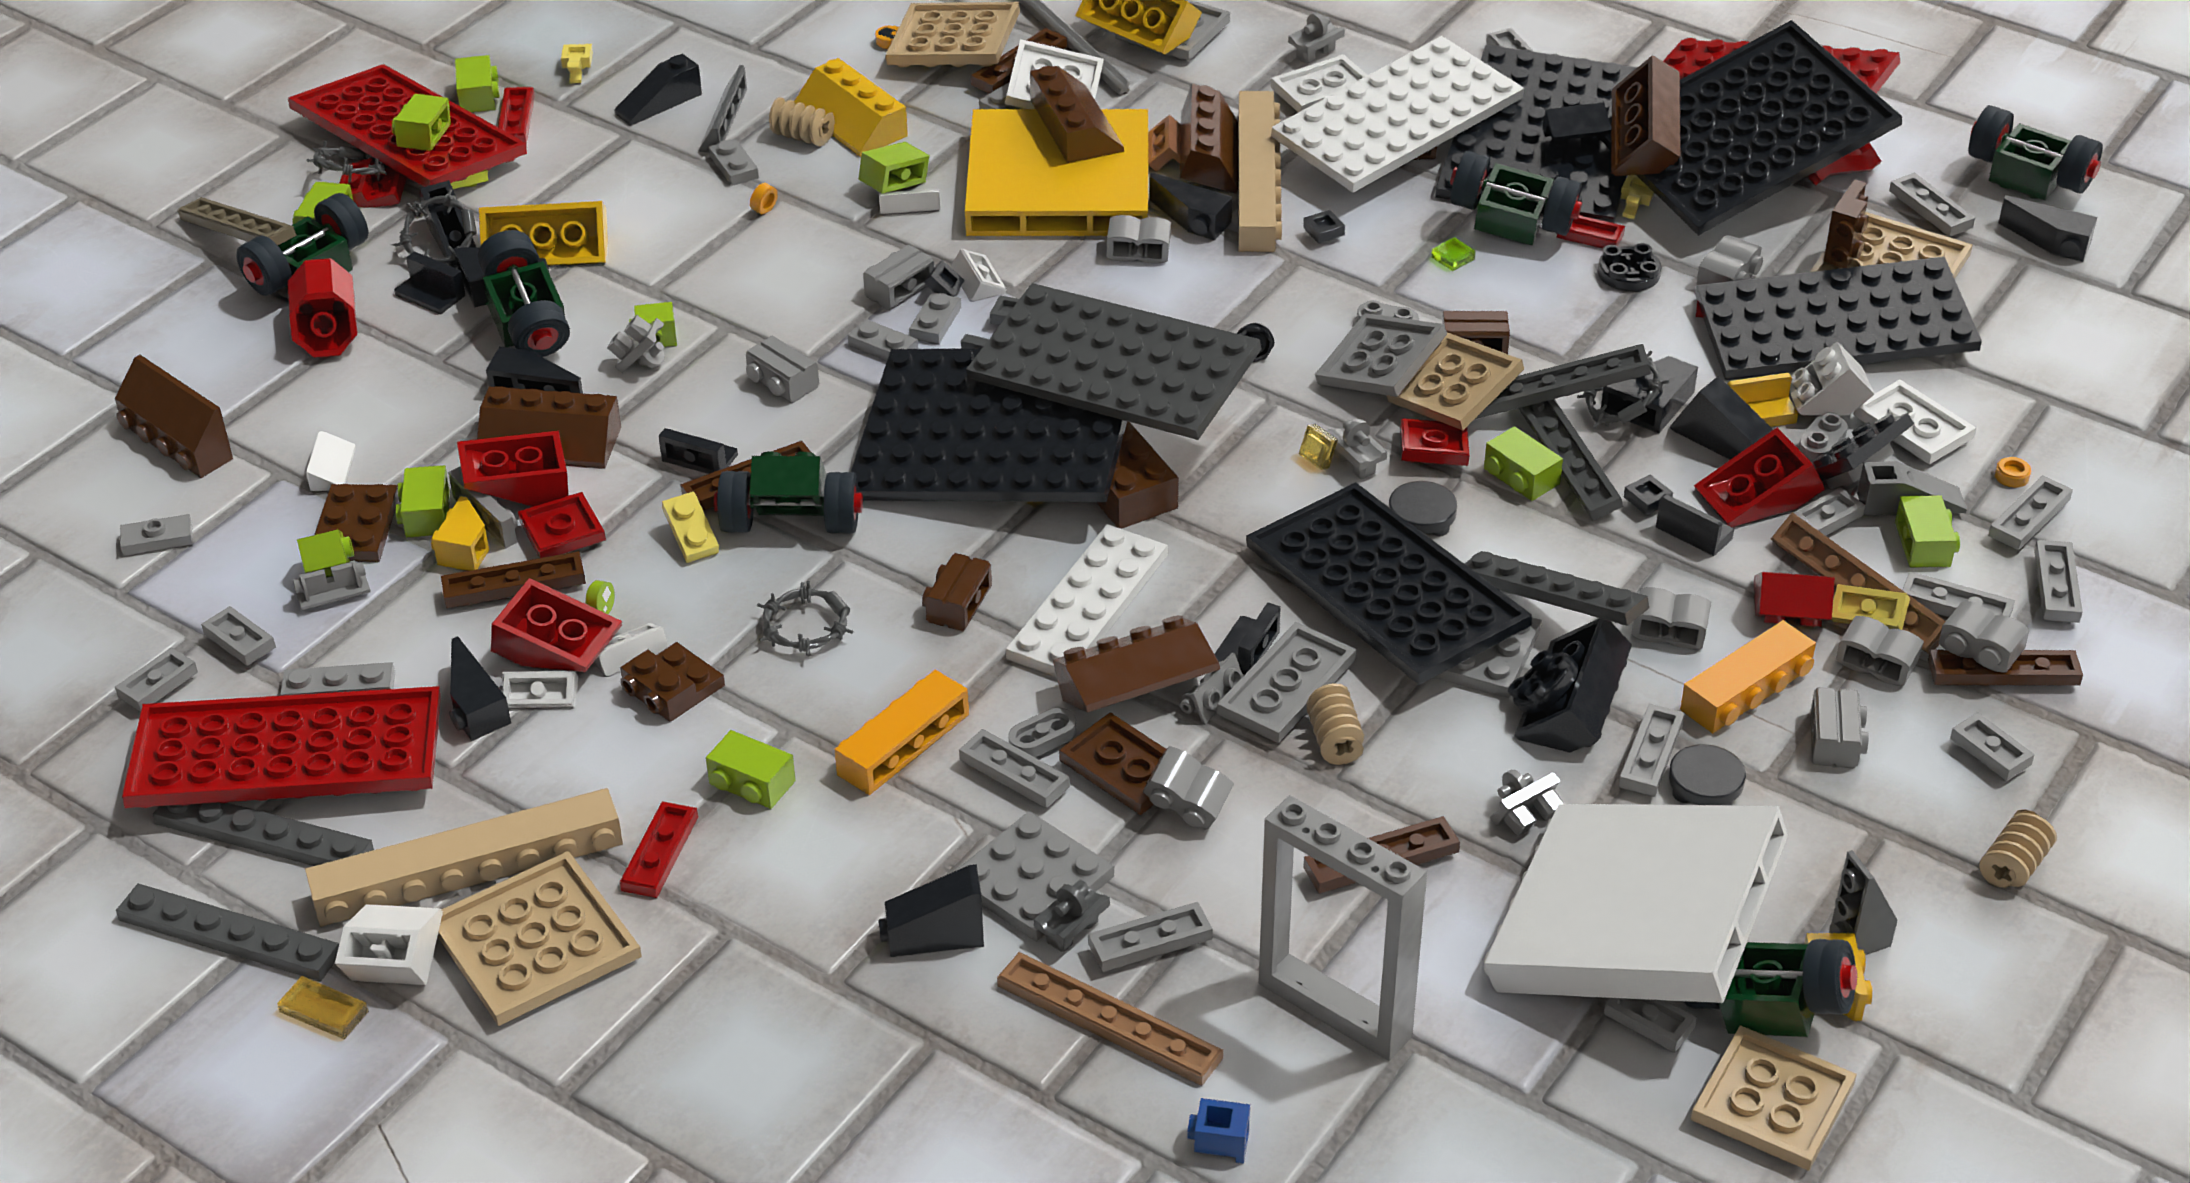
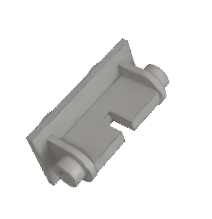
[293,560,371,610]
[1180,653,1243,724]

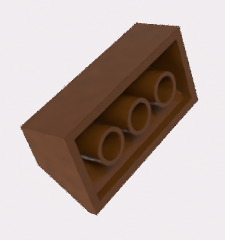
[1611,55,1681,176]
[1030,65,1124,163]
[1180,84,1238,194]
[115,354,233,478]
[477,387,622,468]
[1053,615,1220,713]

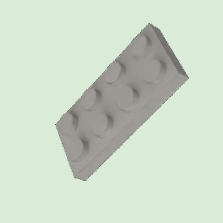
[1217,622,1356,743]

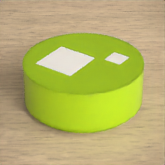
[585,580,615,614]

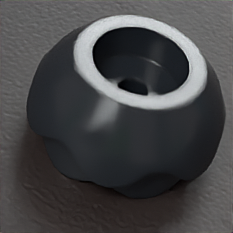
[1236,323,1274,362]

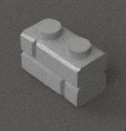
[863,244,934,310]
[745,336,819,403]
[1810,687,1869,768]

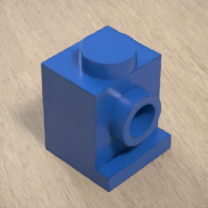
[1187,1098,1251,1164]

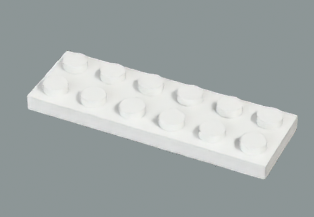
[1006,524,1168,678]

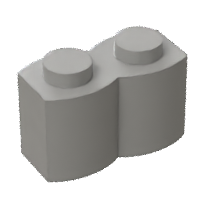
[1106,215,1171,263]
[1697,235,1763,285]
[1631,587,1711,649]
[1939,601,2029,672]
[1836,616,1924,686]
[1143,746,1234,829]

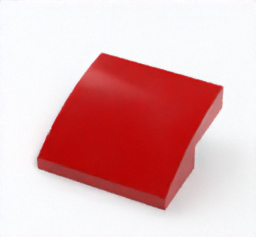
[339,158,407,207]

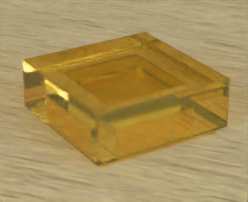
[1299,424,1338,470]

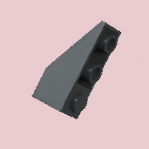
[1857,461,1967,516]
[1829,850,1898,955]

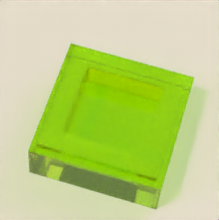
[1431,237,1476,271]

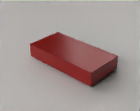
[1556,215,1625,249]

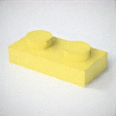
[662,491,719,563]
[1832,584,1910,630]

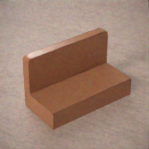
[1148,114,1181,172]

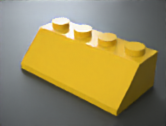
[1075,0,1202,55]
[794,58,908,157]
[479,201,608,266]

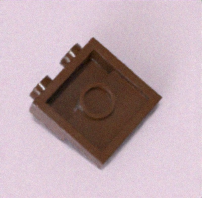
[1823,179,1869,268]
[620,642,725,722]

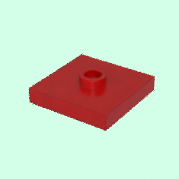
[1400,418,1470,466]
[518,492,606,558]

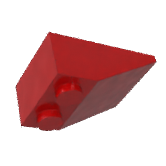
[1694,427,1825,527]
[457,431,569,507]
[491,578,622,672]

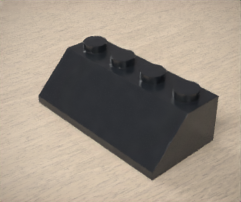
[1515,618,1632,753]

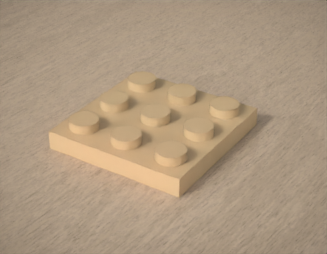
[1387,333,1524,430]
[1691,1026,1857,1171]

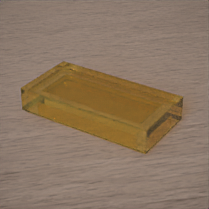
[277,976,369,1040]

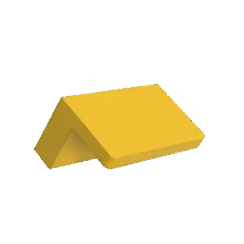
[1727,373,1798,427]

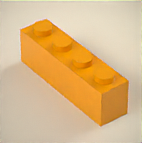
[1680,620,1816,734]
[834,669,969,795]

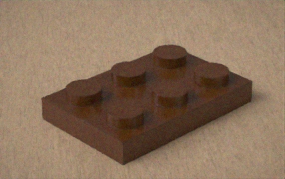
[315,484,399,562]
[1059,712,1166,815]

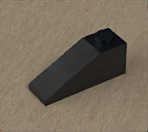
[614,53,702,126]
[1149,172,1232,241]
[420,180,476,268]
[1998,195,2098,262]
[486,346,583,393]
[449,636,511,741]

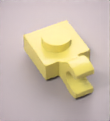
[561,44,593,83]
[1621,175,1654,220]

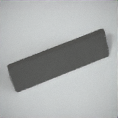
[699,65,747,153]

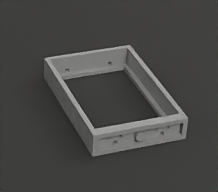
[1258,795,1427,1061]

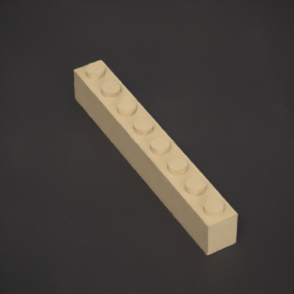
[1238,91,1282,252]
[305,788,623,927]

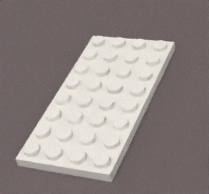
[1271,36,1524,193]

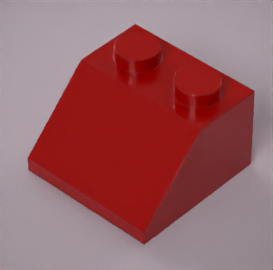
[1754,572,1835,627]

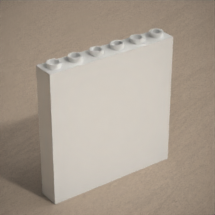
[1484,804,1788,1003]

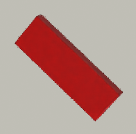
[498,87,535,144]
[620,801,698,898]

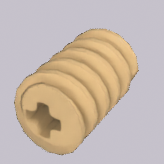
[769,97,835,146]
[1306,683,1364,765]
[1979,809,2057,888]

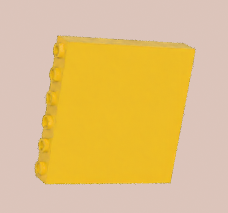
[965,109,1148,236]

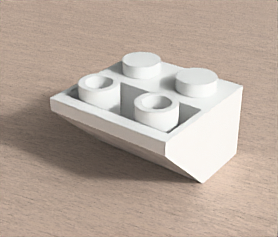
[1790,341,1875,415]
[335,904,443,985]

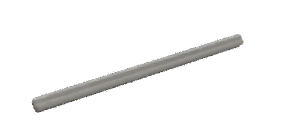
[1017,0,1130,95]

